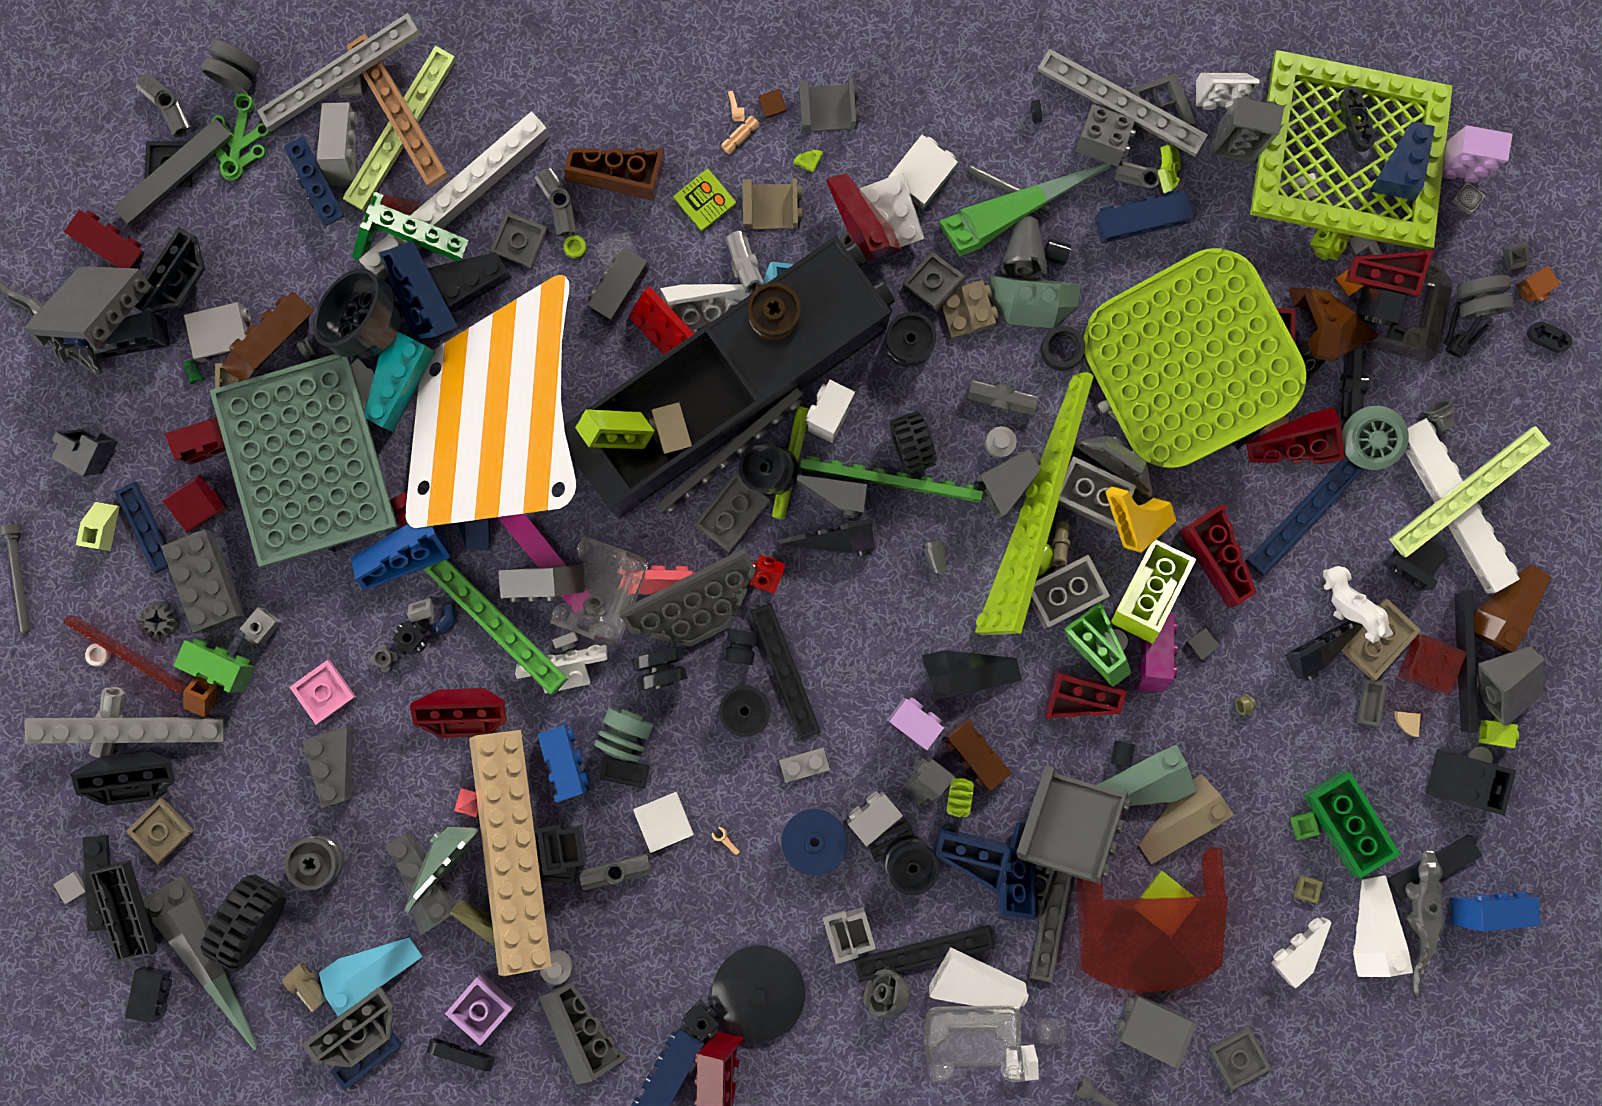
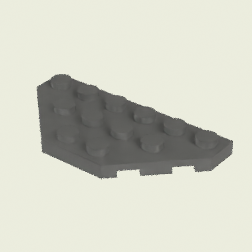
[619,548,756,647]

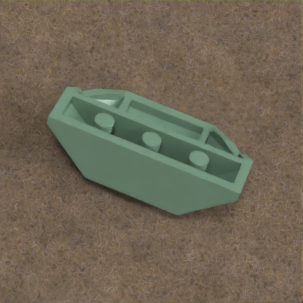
[989,275,1081,328]

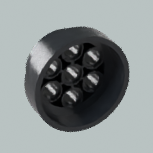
[313,268,402,358]

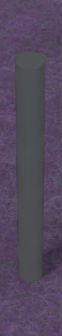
[968,165,1052,212]

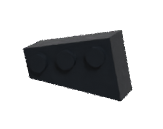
[427,252,512,312]
[93,311,170,358]

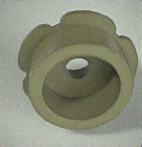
[1235,693,1256,716]

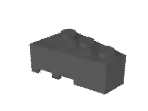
[899,755,955,808]

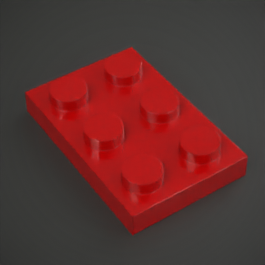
[628,287,694,355]

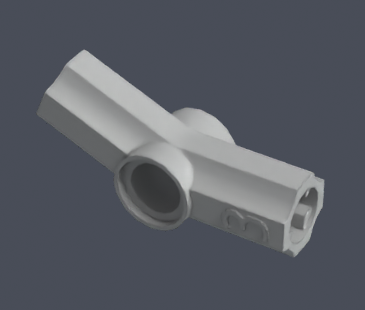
[726,231,764,295]
[89,687,126,758]

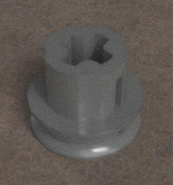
[1423,399,1456,431]

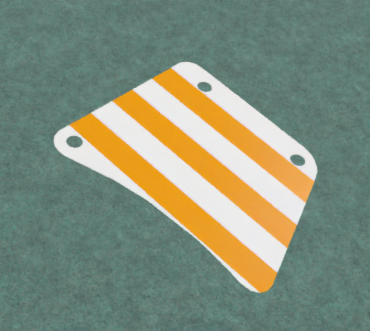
[406,275,576,528]

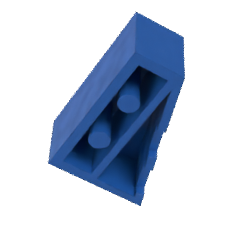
[538,724,590,803]
[1450,891,1540,931]

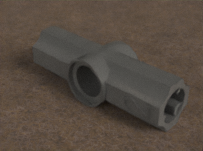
[966,380,1038,417]
[579,854,652,891]

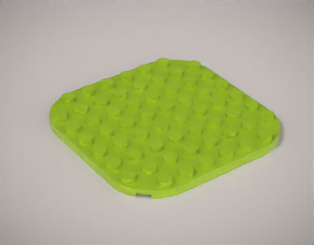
[1083,248,1306,468]

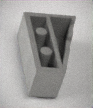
[317,102,358,186]

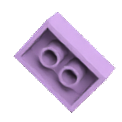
[1442,125,1512,183]

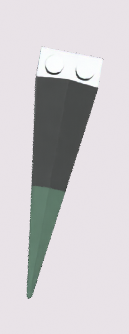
[143,874,257,1050]

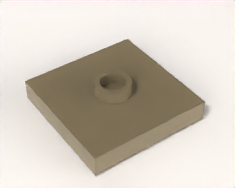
[126,798,194,865]

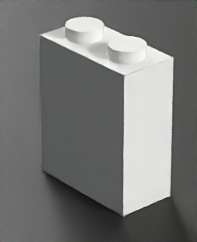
[888,135,958,209]

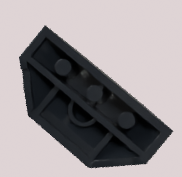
[134,226,206,313]
[71,750,175,806]

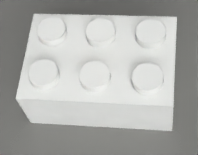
[806,380,855,443]

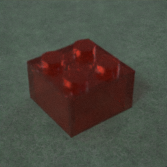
[1397,634,1467,695]

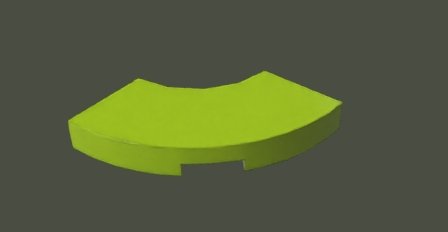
[1158,144,1181,193]

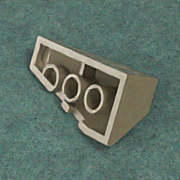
[1138,774,1234,864]

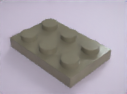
[1341,599,1421,681]

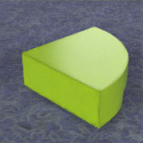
[793,150,823,173]

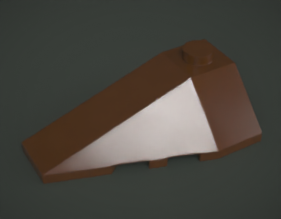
[1474,564,1551,653]

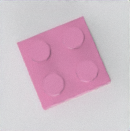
[290,660,356,725]

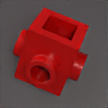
[749,555,785,594]

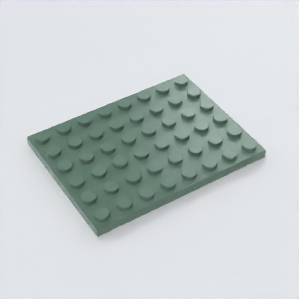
[210,354,397,568]

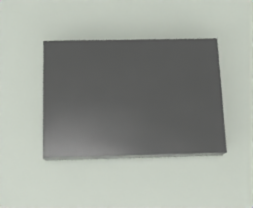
[693,472,772,553]

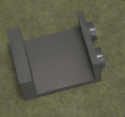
[799,78,860,132]

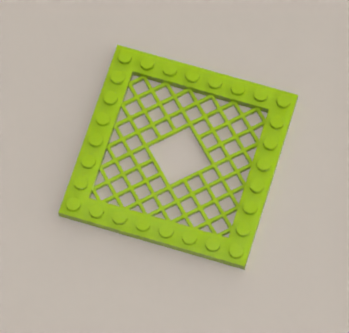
[1250,50,1452,251]

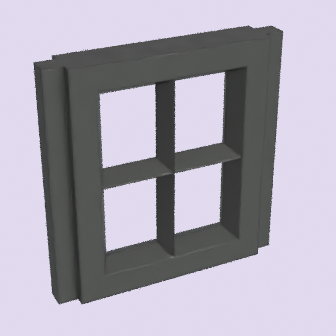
[1128,73,1196,142]

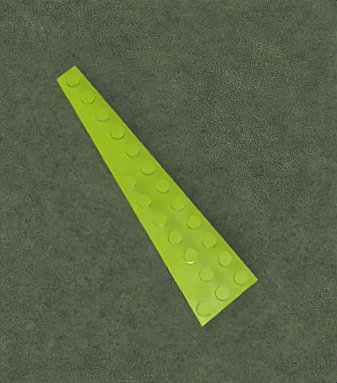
[975,372,1094,635]

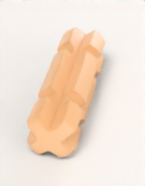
[722,116,759,154]

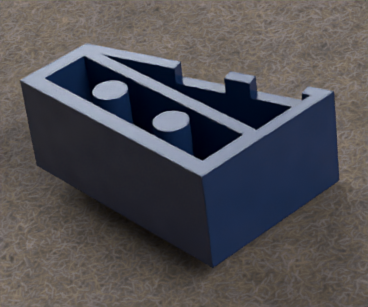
[1369,122,1435,201]

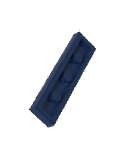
[114,482,168,574]

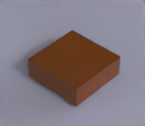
[758,89,787,119]

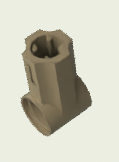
[282,962,327,1012]

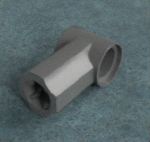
[1114,161,1160,191]

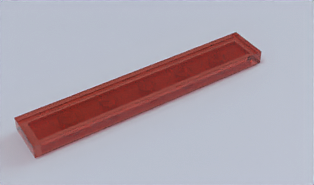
[63,615,189,694]

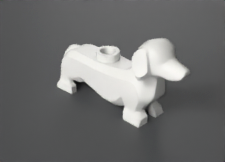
[1323,566,1393,643]

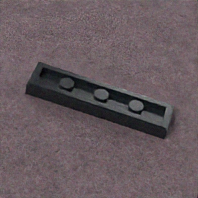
[1388,835,1482,900]

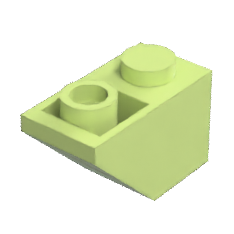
[76,502,120,551]

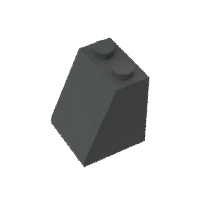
[976,449,1041,520]
[1478,646,1546,726]
[1116,993,1197,1069]

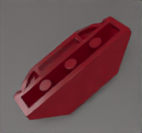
[410,688,507,738]

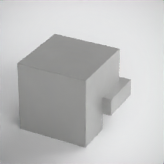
[823,907,876,964]

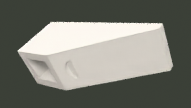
[1271,917,1331,989]

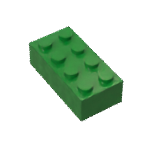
[1303,771,1401,878]

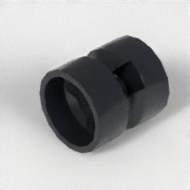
[724,628,758,665]

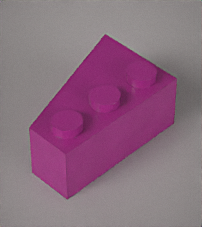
[1136,613,1178,693]

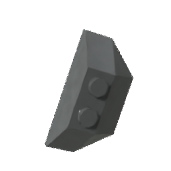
[1073,436,1153,499]
[302,986,394,1067]

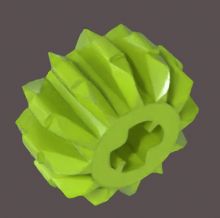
[946,778,974,818]

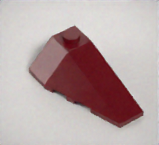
[826,173,902,261]
[1246,407,1345,464]

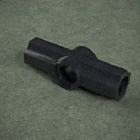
[1339,349,1369,419]

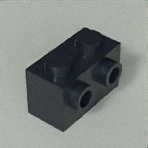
[125,966,172,1023]

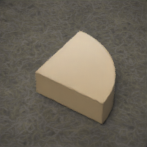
[1395,711,1420,737]

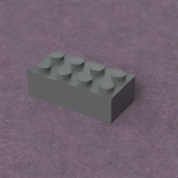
[1209,96,1284,163]
[161,529,245,633]

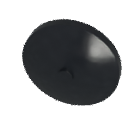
[712,945,805,1042]

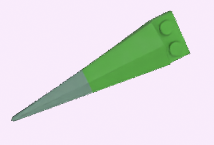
[939,163,1111,256]

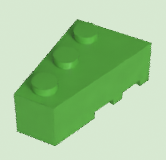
[173,638,255,693]

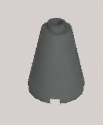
[1001,215,1047,280]

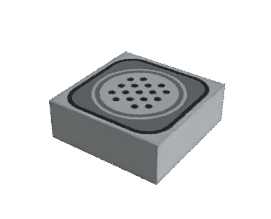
[1452,182,1485,215]

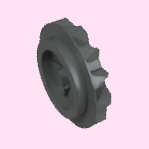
[139,602,178,639]

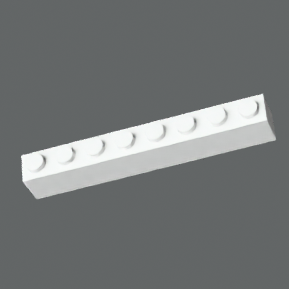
[1405,418,1519,594]

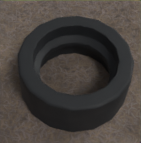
[1040,326,1085,371]

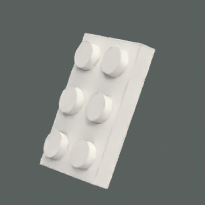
[860,173,924,247]

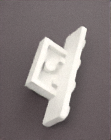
[515,645,607,694]

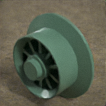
[1342,406,1409,470]

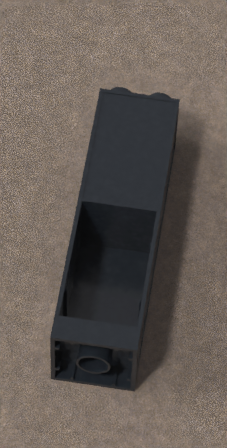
[564,235,895,519]

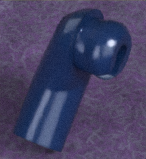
[431,604,455,635]

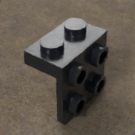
[1384,540,1447,591]

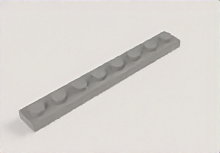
[257,13,421,131]
[1038,49,1208,157]
[24,717,225,744]

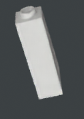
[929,947,1028,1013]

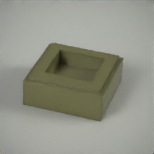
[1293,875,1323,904]

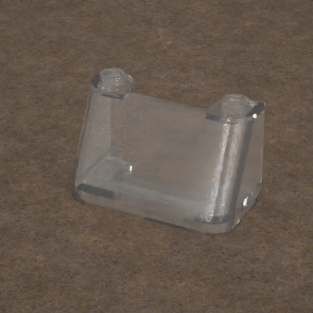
[550,536,647,645]
[924,1006,1025,1082]

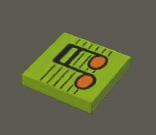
[673,169,737,232]

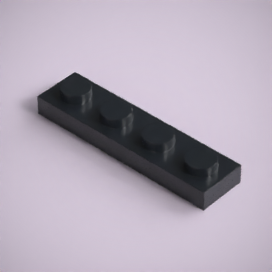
[82,835,110,931]

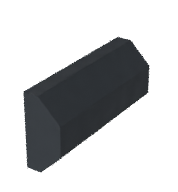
[89,860,158,962]

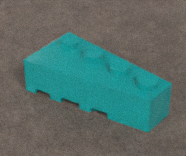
[365,332,435,432]

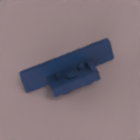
[284,137,344,226]

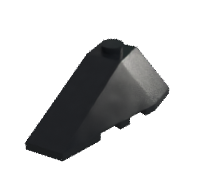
[1284,620,1363,681]
[922,650,1022,701]

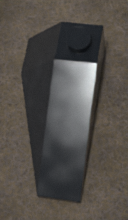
[779,519,875,557]

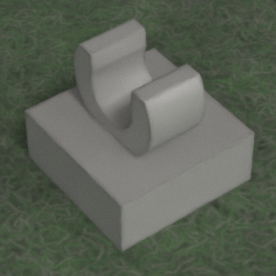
[407,598,434,625]

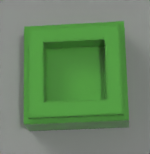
[1290,811,1320,840]

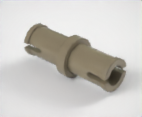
[1052,521,1070,567]

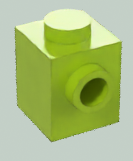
[1478,717,1519,748]

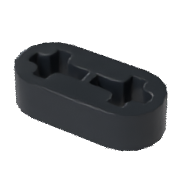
[1527,322,1572,353]

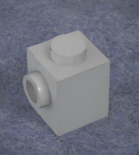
[240,607,282,645]

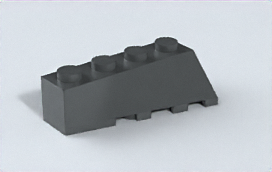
[385,831,456,935]
[539,982,627,1084]

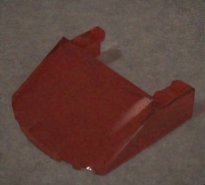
[1076,847,1228,992]

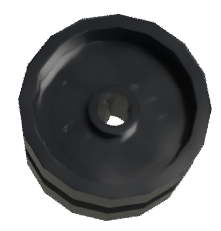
[885,312,936,367]
[739,441,798,496]
[631,647,688,691]
[719,685,771,737]
[883,835,940,896]

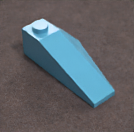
[319,937,423,1016]

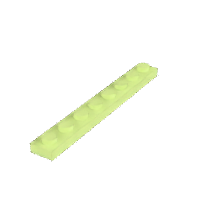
[343,46,456,212]
[1389,426,1550,558]

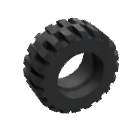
[200,874,287,971]

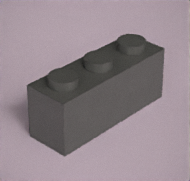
[588,247,650,323]

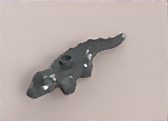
[0,281,102,375]
[1405,849,1445,997]

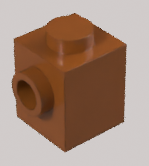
[1516,266,1561,303]
[183,676,218,718]

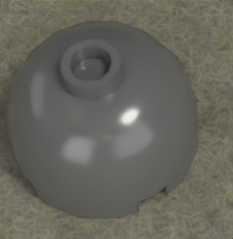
[864,969,911,1020]

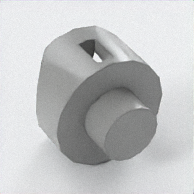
[984,426,1017,458]
[540,950,573,985]

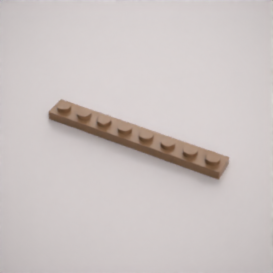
[347,34,449,189]

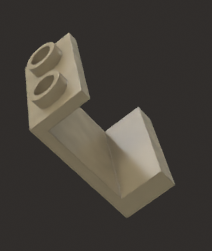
[742,178,802,230]

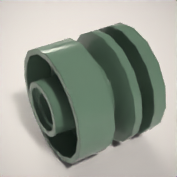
[594,707,654,762]

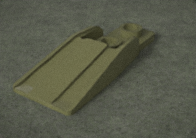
[450,900,495,946]

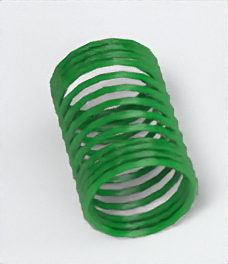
[183,360,203,384]

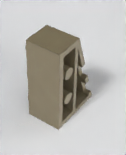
[649,402,692,454]

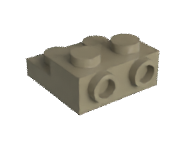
[941,280,998,339]

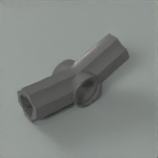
[135,73,193,138]
[534,168,577,237]

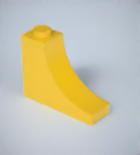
[1106,487,1176,552]

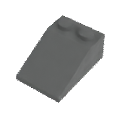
[797,475,867,520]

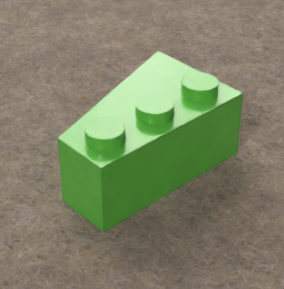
[1064,601,1131,687]

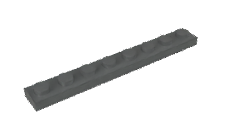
[656,388,804,514]

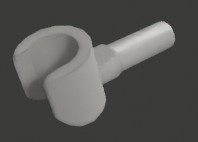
[1095,400,1119,423]

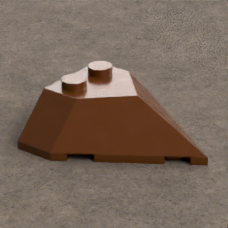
[1288,287,1378,362]

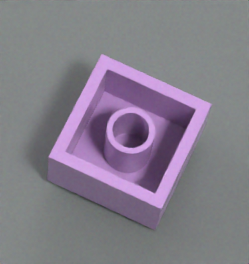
[887,698,944,750]
[445,973,517,1045]

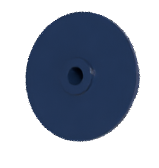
[782,809,847,875]

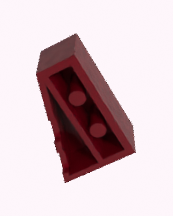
[164,417,226,465]
[694,1031,744,1106]

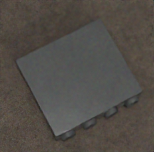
[23,266,152,350]
[1017,766,1131,885]

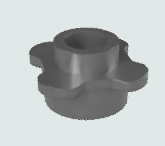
[583,596,607,619]
[370,645,398,672]

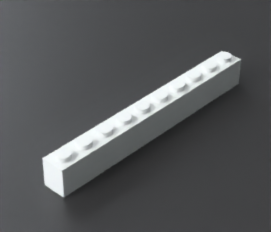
[359,111,550,280]

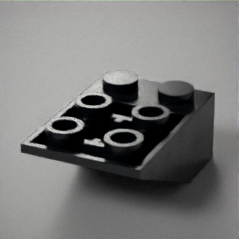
[1426,749,1517,816]

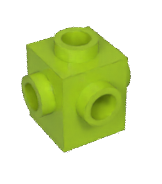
[1310,229,1351,260]

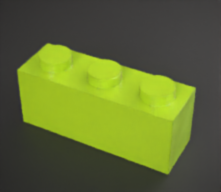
[575,409,655,449]

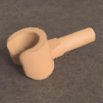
[728,91,745,121]
[712,827,740,855]

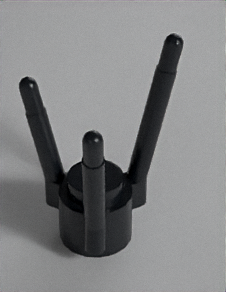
[1443,301,1489,358]

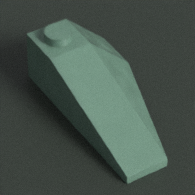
[1097,744,1197,806]
[404,827,478,913]

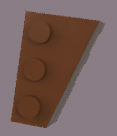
[944,718,1012,791]

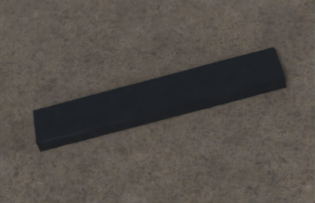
[1454,593,1479,733]
[750,603,821,740]
[854,925,995,982]

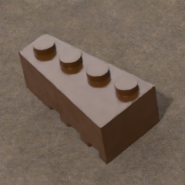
[564,148,665,201]
[222,291,314,382]

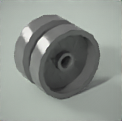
[200,40,261,94]
[1456,275,1514,320]
[284,835,344,890]

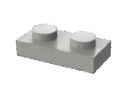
[779,747,830,783]

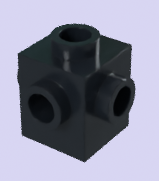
[392,621,430,655]
[682,999,720,1041]

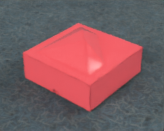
[454,788,479,817]

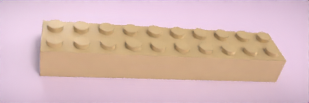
[469,730,552,976]

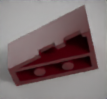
[64,209,144,269]
[1345,250,1433,298]
[1044,670,1127,719]

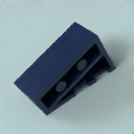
[934,827,1010,895]

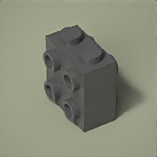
[1075,104,1136,167]

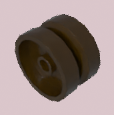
[747,282,801,342]

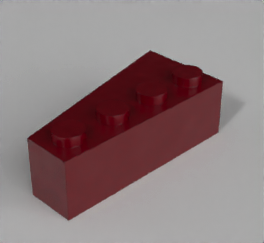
[1178,503,1257,608]

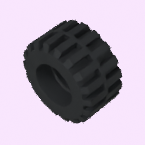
[890,411,937,474]

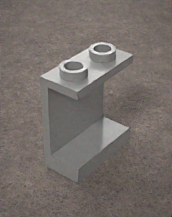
[184,302,251,363]

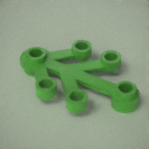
[211,93,271,181]

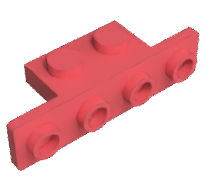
[624,566,696,595]

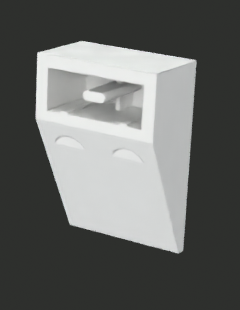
[1196,73,1260,110]

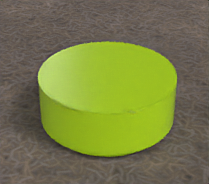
[563,235,587,259]

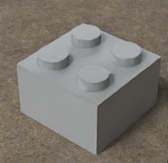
[847,791,903,847]

